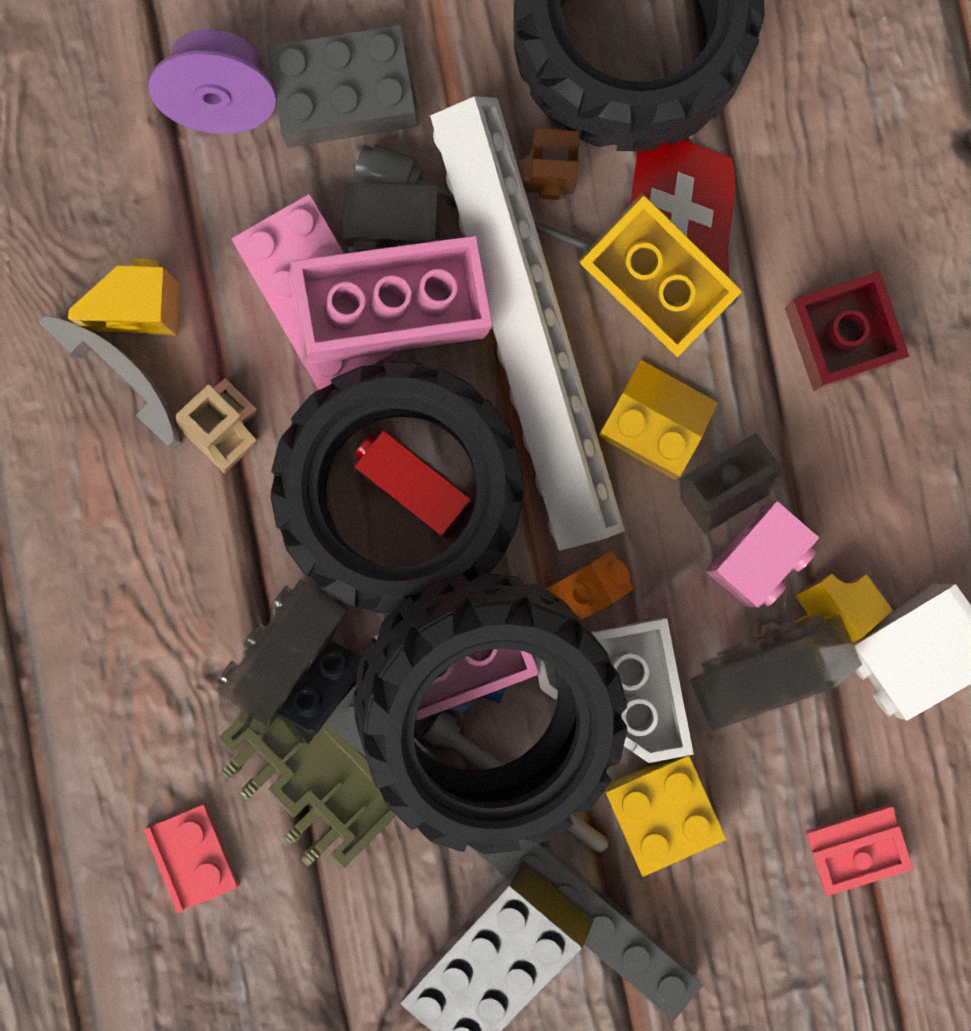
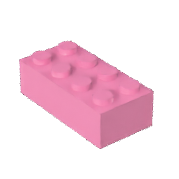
[231,194,402,390]
[289,236,493,365]

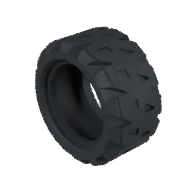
[513,0,765,151]
[270,361,524,613]
[353,573,627,854]

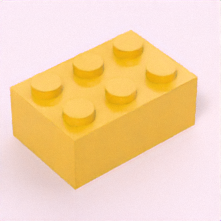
[579,193,742,357]

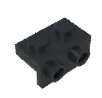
[278,640,362,744]

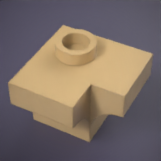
[175,378,257,474]

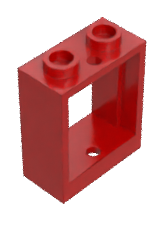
[354,431,471,538]

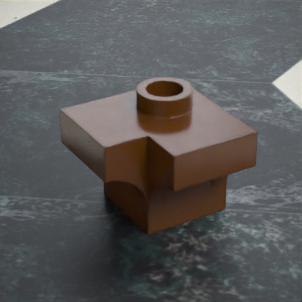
[517,128,580,200]

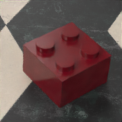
[785,271,909,391]

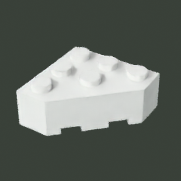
[533,617,694,763]

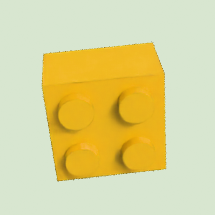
[604,755,726,877]

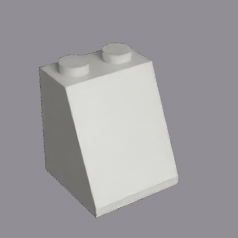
[846,584,971,721]

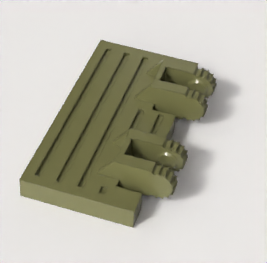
[218,675,396,869]

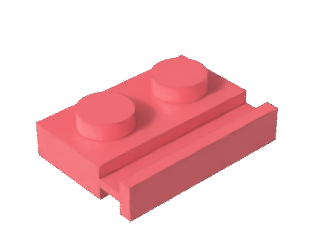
[143,803,240,913]
[804,804,913,896]

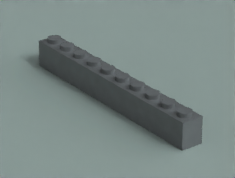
[325,685,703,1021]

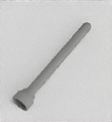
[422,710,608,852]

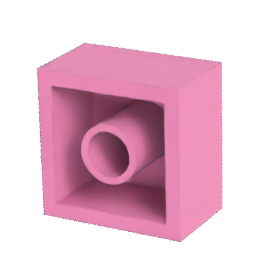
[705,501,819,608]

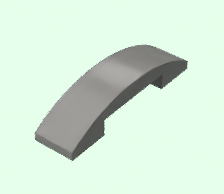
[38,316,182,449]

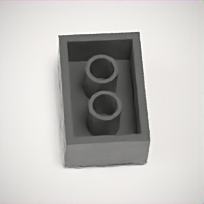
[267,25,417,148]

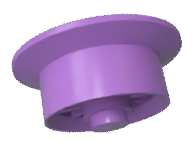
[148,29,276,134]

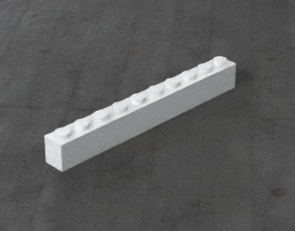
[430,96,625,551]

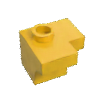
[795,573,893,657]

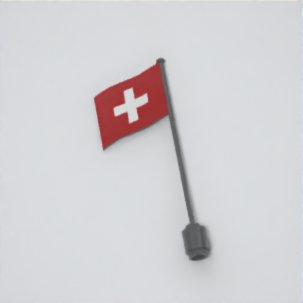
[353,140,737,307]

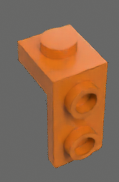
[546,550,635,620]

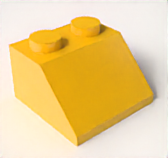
[68,259,179,335]
[598,360,718,480]

